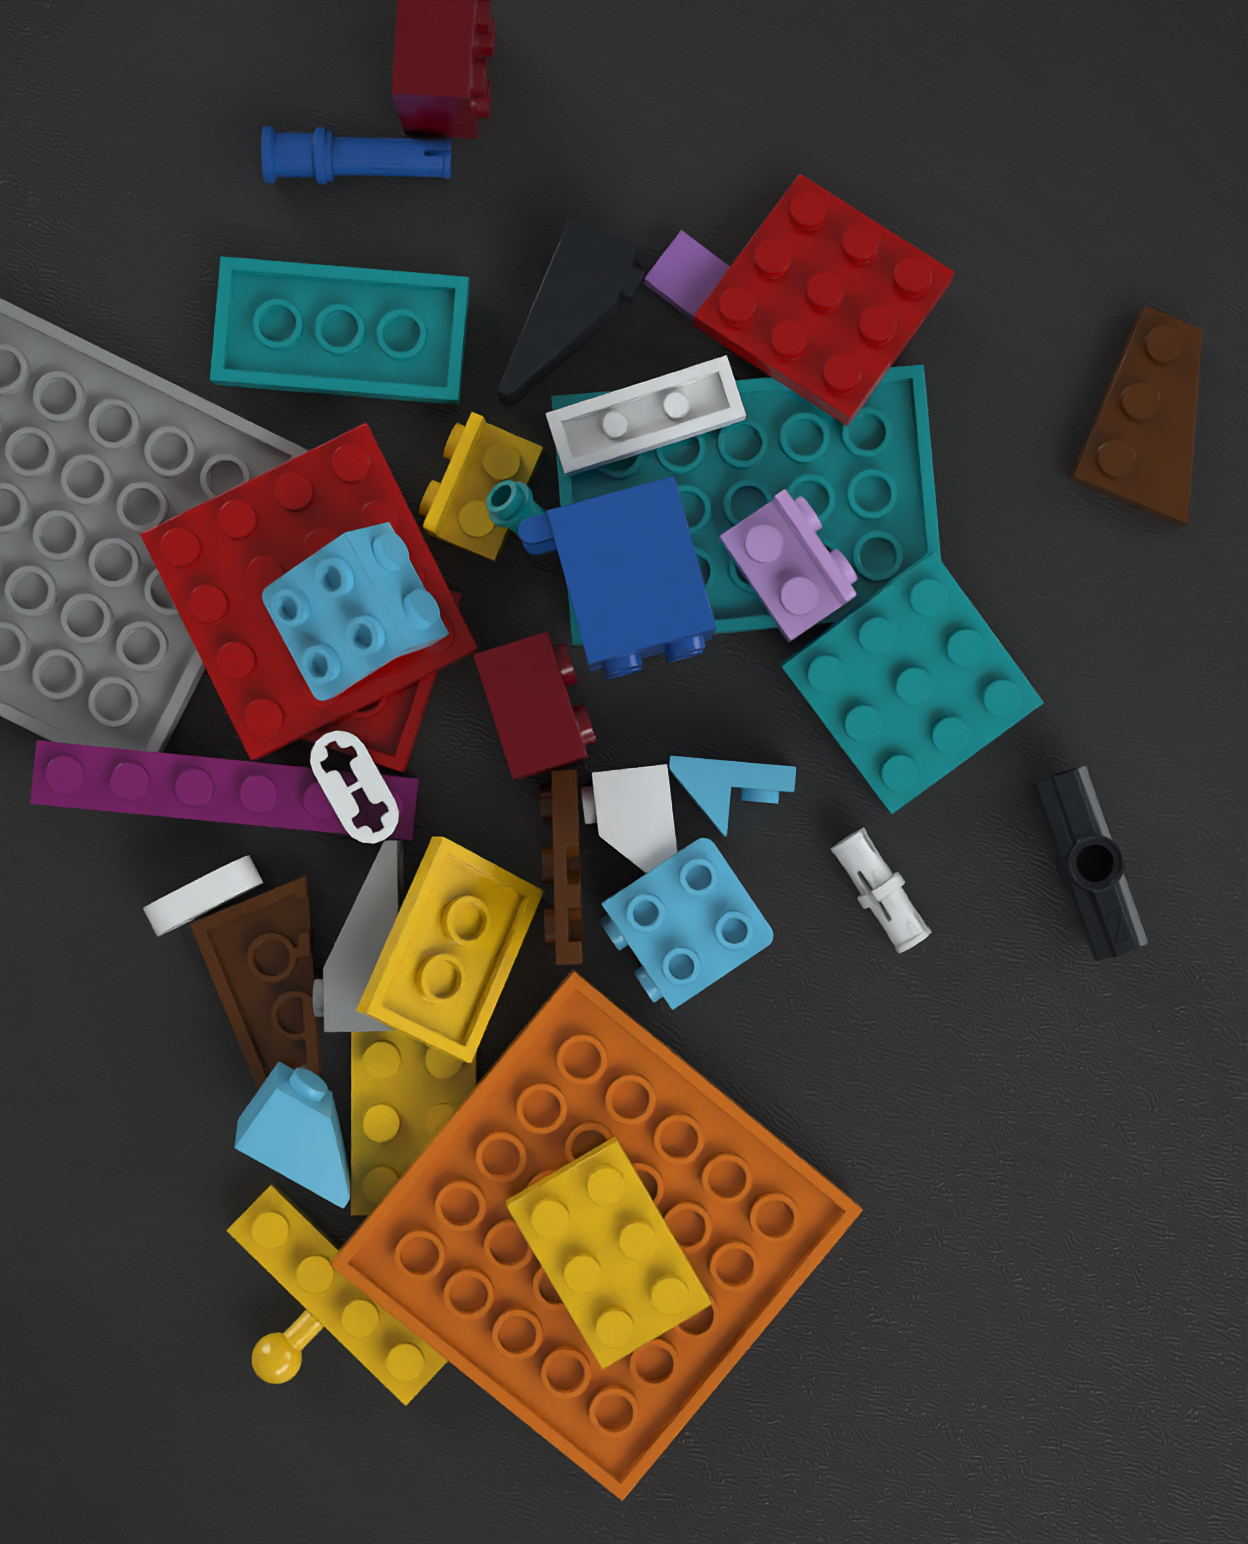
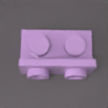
[719,489,857,643]

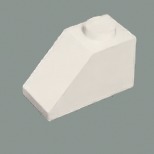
[581,764,677,873]

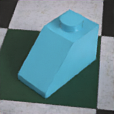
[234,1062,350,1209]

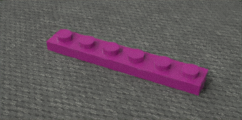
[30,740,418,840]

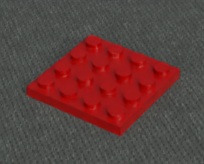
[140,423,480,761]

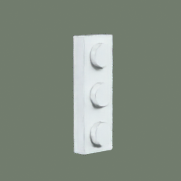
[545,355,746,477]

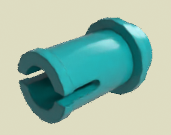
[486,480,547,538]

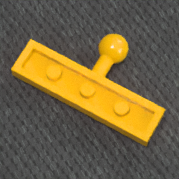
[227,1183,448,1406]

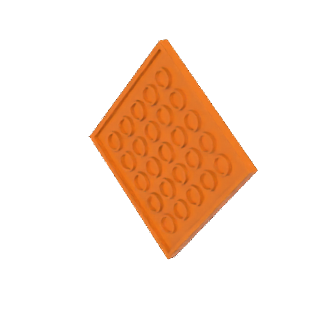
[330,969,863,1501]

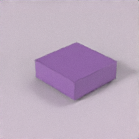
[644,230,730,321]

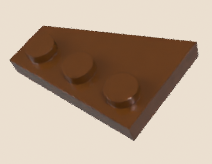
[1069,306,1203,527]
[540,770,584,965]
[190,875,323,1090]

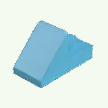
[668,756,796,837]

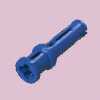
[261,125,451,185]

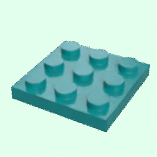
[780,551,1044,814]

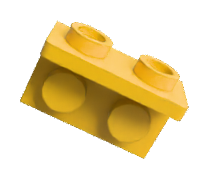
[418,412,544,563]

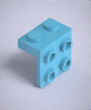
[262,522,449,701]
[599,838,773,1010]

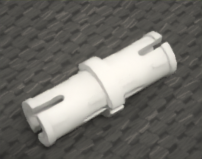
[830,827,932,953]

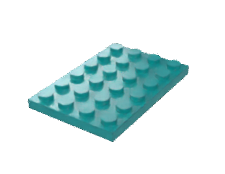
[551,364,941,646]

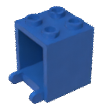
[518,476,717,680]

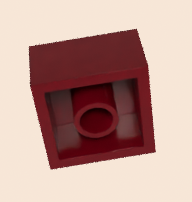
[391,0,496,139]
[473,631,597,781]

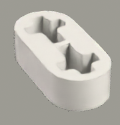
[310,731,399,843]
[143,855,263,937]

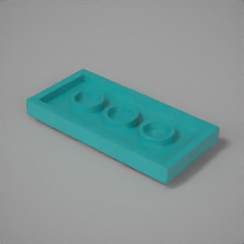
[210,256,470,405]

